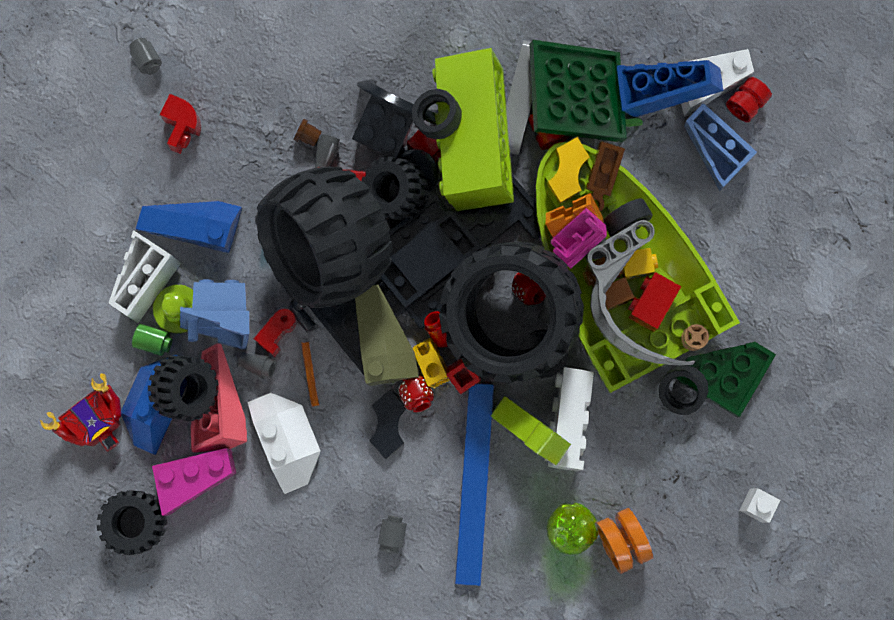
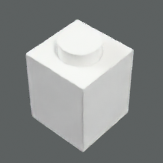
[739,488,780,523]

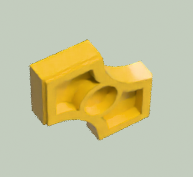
[547,137,590,204]

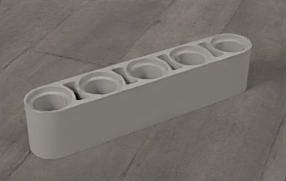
[506,40,532,155]

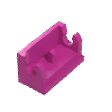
[551,208,607,269]

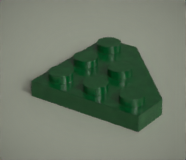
[674,342,776,418]

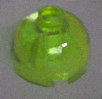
[547,503,599,555]

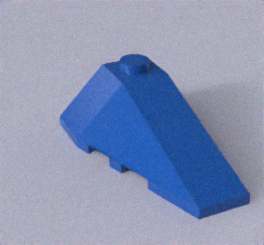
[136,201,242,253]

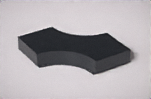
[369,390,406,459]

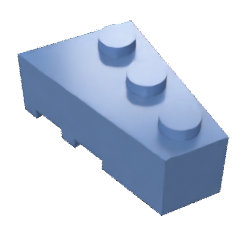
[684,103,757,191]

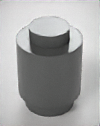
[129,38,162,75]
[378,515,407,554]

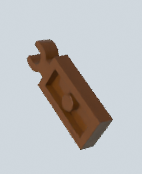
[586,141,625,212]

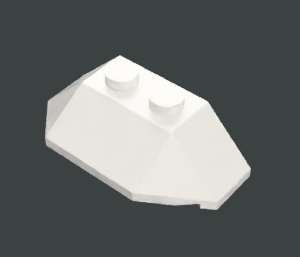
[248,393,321,494]

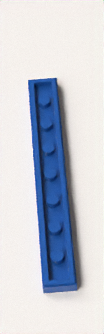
[455,384,494,586]

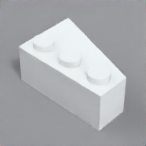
[109,230,181,323]

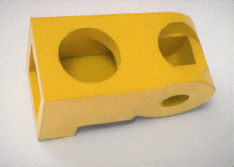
[413,338,450,389]

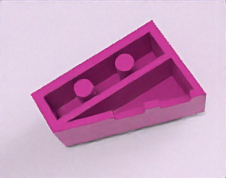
[152,448,237,516]

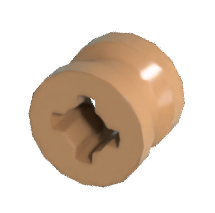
[681,324,709,351]

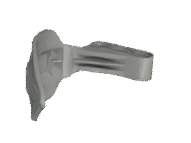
[586,220,695,365]

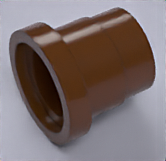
[293,119,322,147]

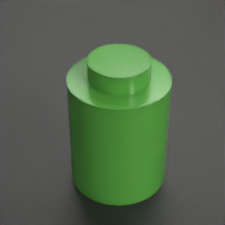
[132,324,172,356]

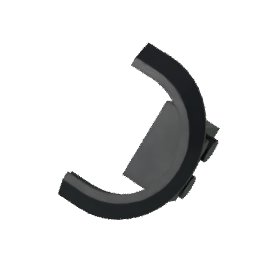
[352,79,438,158]

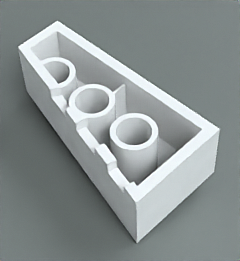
[545,367,594,471]

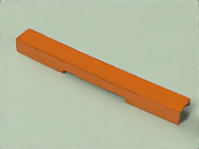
[301,342,319,407]

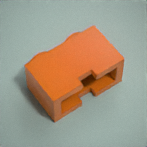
[545,193,604,238]

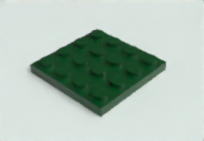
[529,40,627,142]

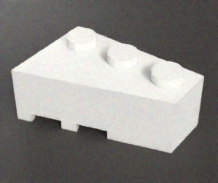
[681,49,754,117]

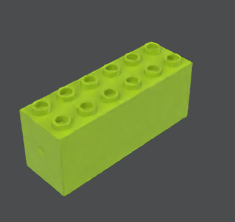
[432,48,514,211]

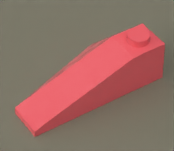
[190,343,247,453]

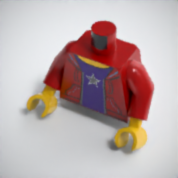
[40,373,121,452]

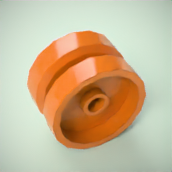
[596,508,653,574]

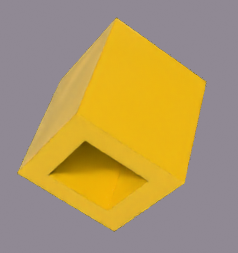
[622,248,658,280]

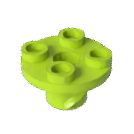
[153,285,193,334]

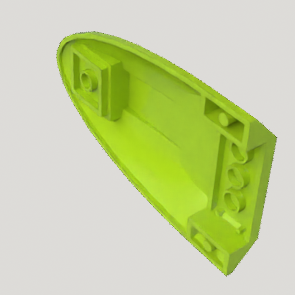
[536,142,740,393]

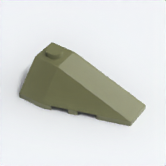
[355,285,419,386]

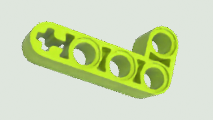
[491,396,571,465]

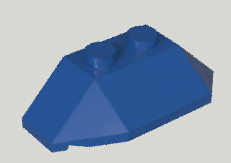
[121,355,187,455]

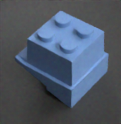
[180,279,249,350]

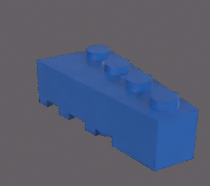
[617,60,724,117]

